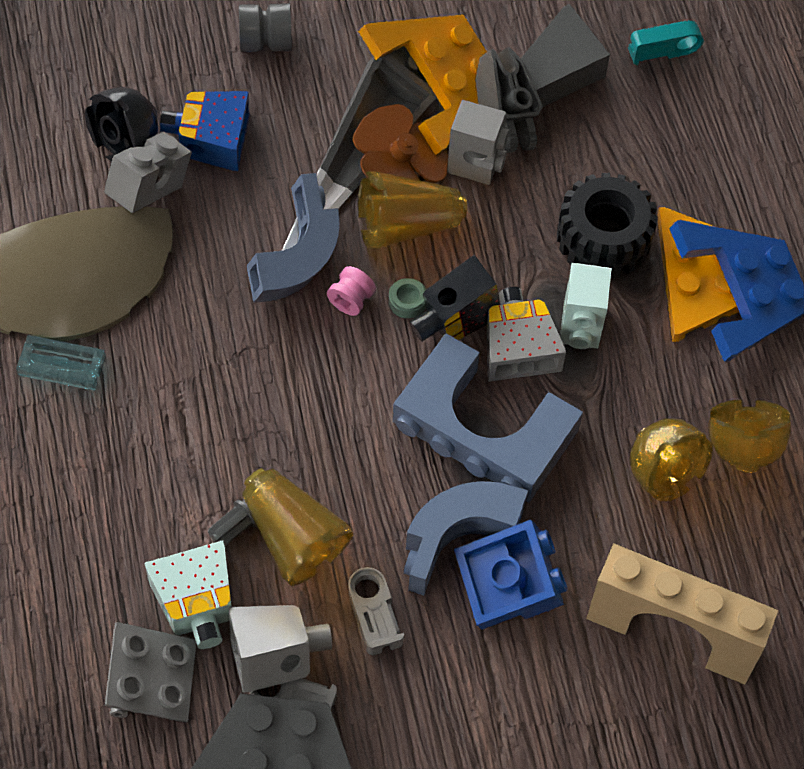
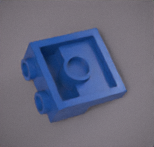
[454,520,568,630]

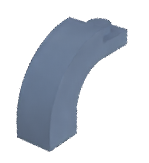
[247,173,339,303]
[404,481,528,596]

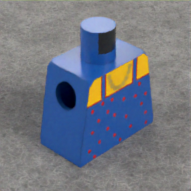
[160,91,250,171]

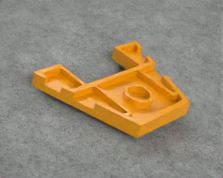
[358,15,487,155]

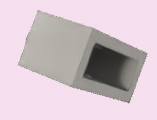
[447,100,510,185]
[104,131,192,213]

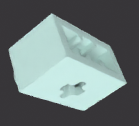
[560,263,612,349]

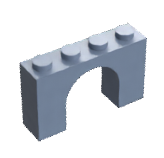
[393,333,583,503]

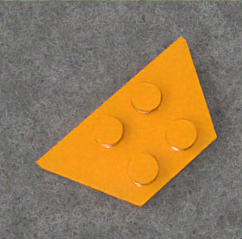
[657,207,739,342]

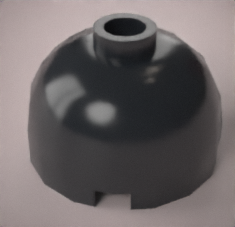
[85,86,158,162]

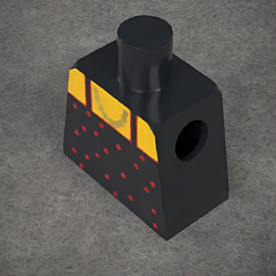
[410,255,500,342]

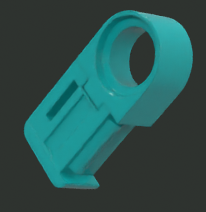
[628,20,704,65]

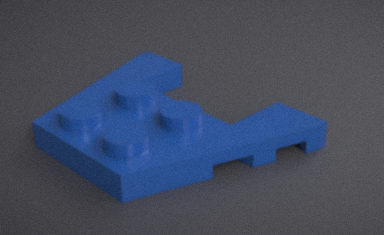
[669,220,804,362]

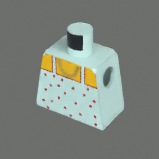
[145,541,232,649]

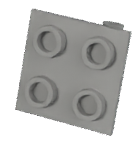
[104,622,196,723]

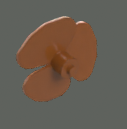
[352,104,448,201]

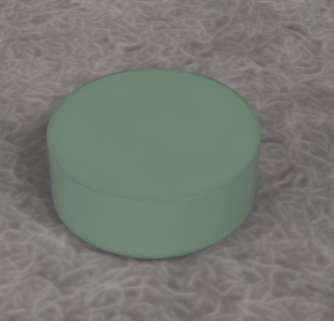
[388,278,426,318]

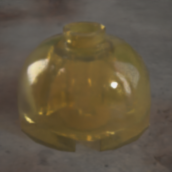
[708,400,791,472]
[629,418,713,502]

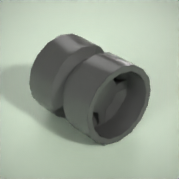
[239,3,292,52]

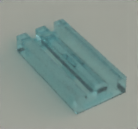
[16,335,106,391]

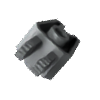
[476,47,543,153]

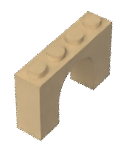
[586,543,779,685]

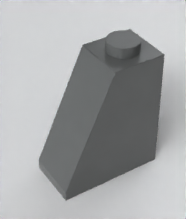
[521,4,610,107]

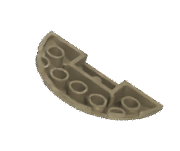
[0,206,173,342]

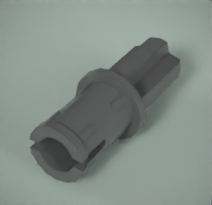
[208,479,284,547]

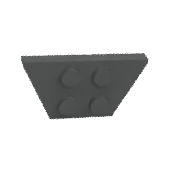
[191,694,351,769]

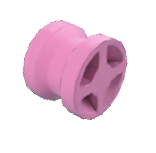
[327,266,376,316]

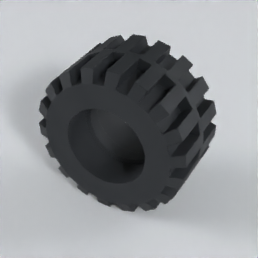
[557,173,658,278]

